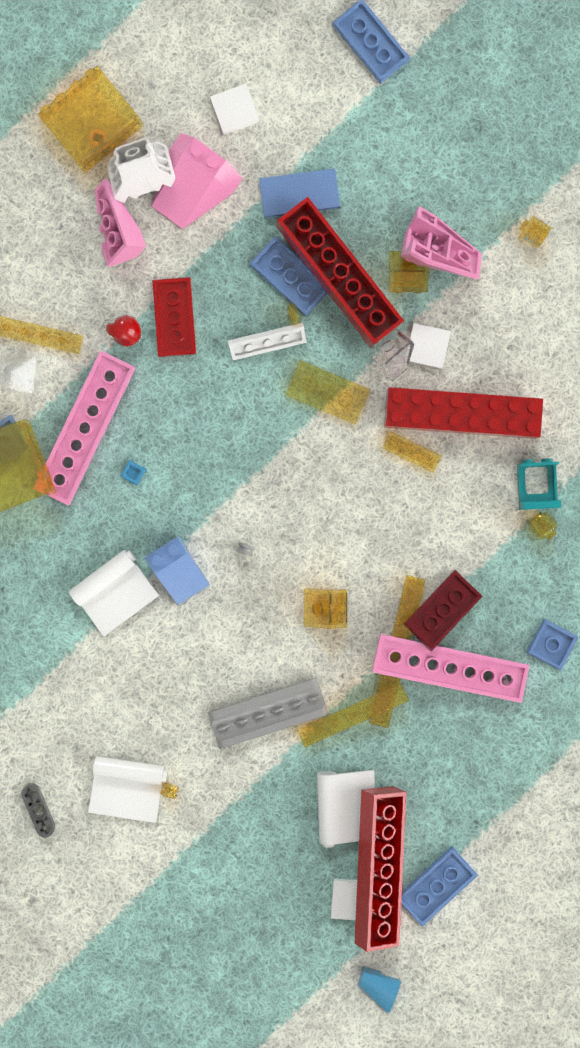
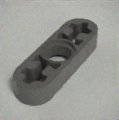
[21,783,55,838]

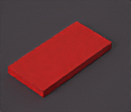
[152,277,196,357]

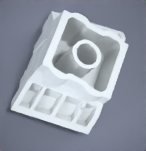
[106,137,175,203]

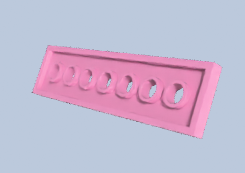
[34,350,136,505]
[372,634,530,703]

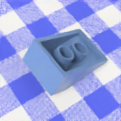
[145,536,210,605]

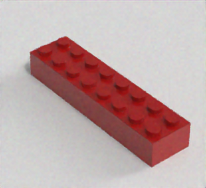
[276,197,404,348]
[384,387,544,439]
[354,786,406,952]

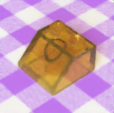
[388,251,430,293]
[304,588,347,629]

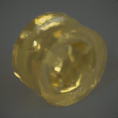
[160,783,179,799]

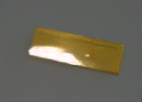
[382,431,442,473]

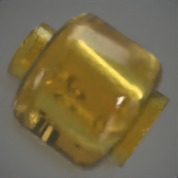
[529,512,558,540]

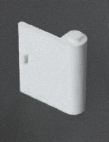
[69,550,159,637]
[88,756,168,823]
[317,770,375,848]

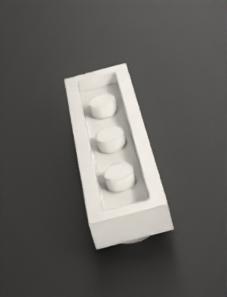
[228,323,307,360]

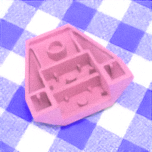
[152,133,243,229]
[401,206,482,279]

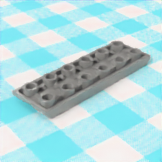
[208,677,328,749]

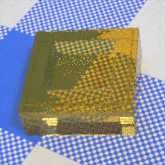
[287,303,301,325]

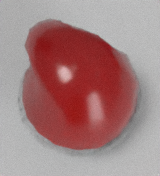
[103,313,143,348]

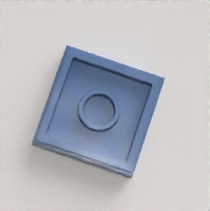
[526,619,578,670]

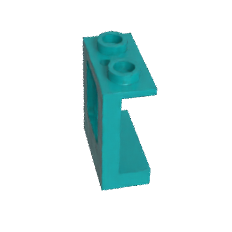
[517,458,561,510]

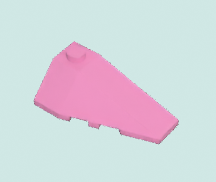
[95,179,146,267]

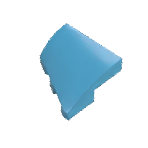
[358,966,401,1013]

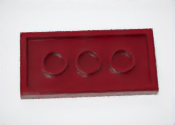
[403,570,483,651]

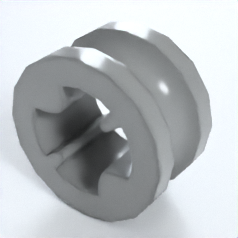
[236,542,255,556]

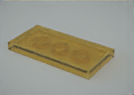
[285,360,370,425]

